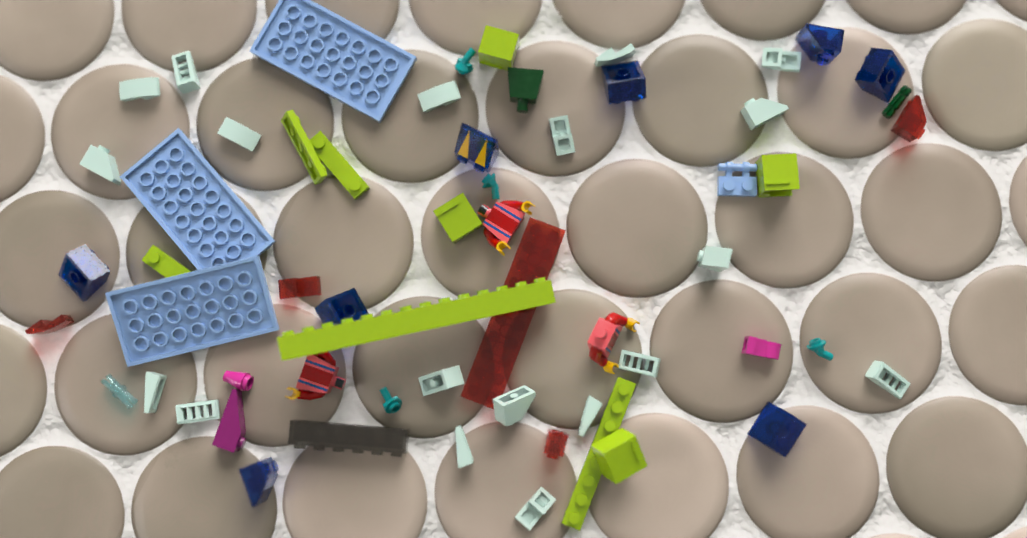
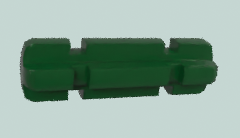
[882,85,912,119]

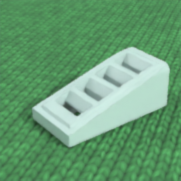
[171,51,200,94]
[618,350,661,377]
[865,360,911,399]
[144,372,167,413]
[578,395,603,437]
[176,399,221,424]
[455,425,474,468]

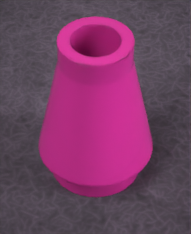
[223,370,254,392]

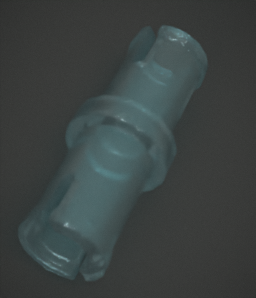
[101,374,138,409]

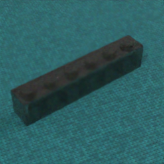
[288,419,410,457]

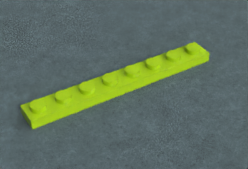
[561,377,636,531]

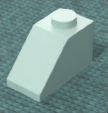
[740,98,789,130]
[80,145,121,186]
[697,246,733,272]
[418,365,465,396]
[493,385,536,426]

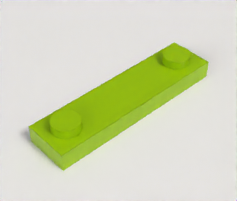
[281,110,328,185]
[309,131,370,200]
[142,245,192,278]

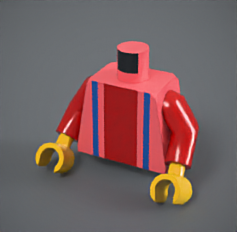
[477,200,535,256]
[587,312,640,374]
[285,351,346,400]

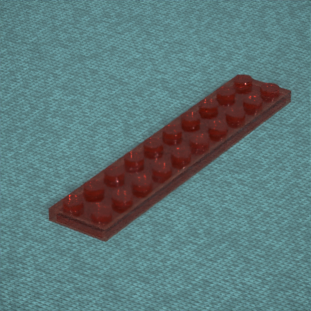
[461,217,566,409]

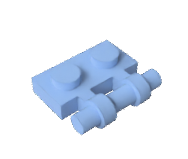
[717,162,757,197]

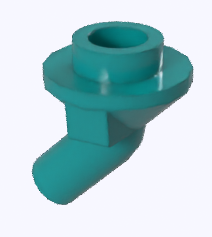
[455,48,476,75]
[481,173,500,200]
[807,338,834,361]
[379,386,402,414]

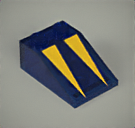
[454,123,499,173]

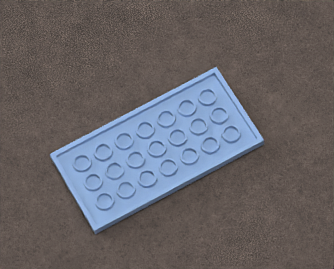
[249,0,417,123]
[120,128,276,270]
[105,255,280,367]

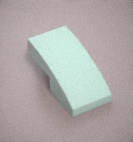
[595,43,635,67]
[762,48,802,72]
[119,77,160,102]
[417,81,461,113]
[549,115,575,156]
[217,117,261,152]
[514,486,556,530]

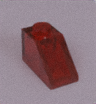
[890,95,927,142]
[543,429,568,459]

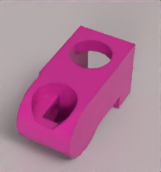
[741,336,782,360]

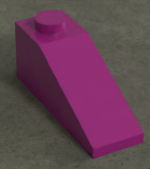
[212,388,246,453]

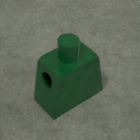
[508,67,544,113]

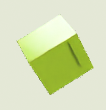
[478,25,519,71]
[755,153,800,198]
[433,193,482,244]
[591,428,647,485]

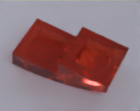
[278,276,321,299]
[25,314,74,335]

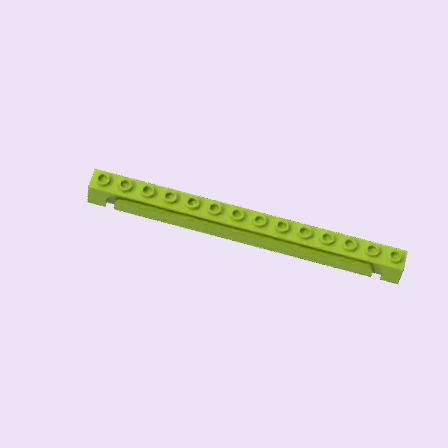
[277,277,556,361]

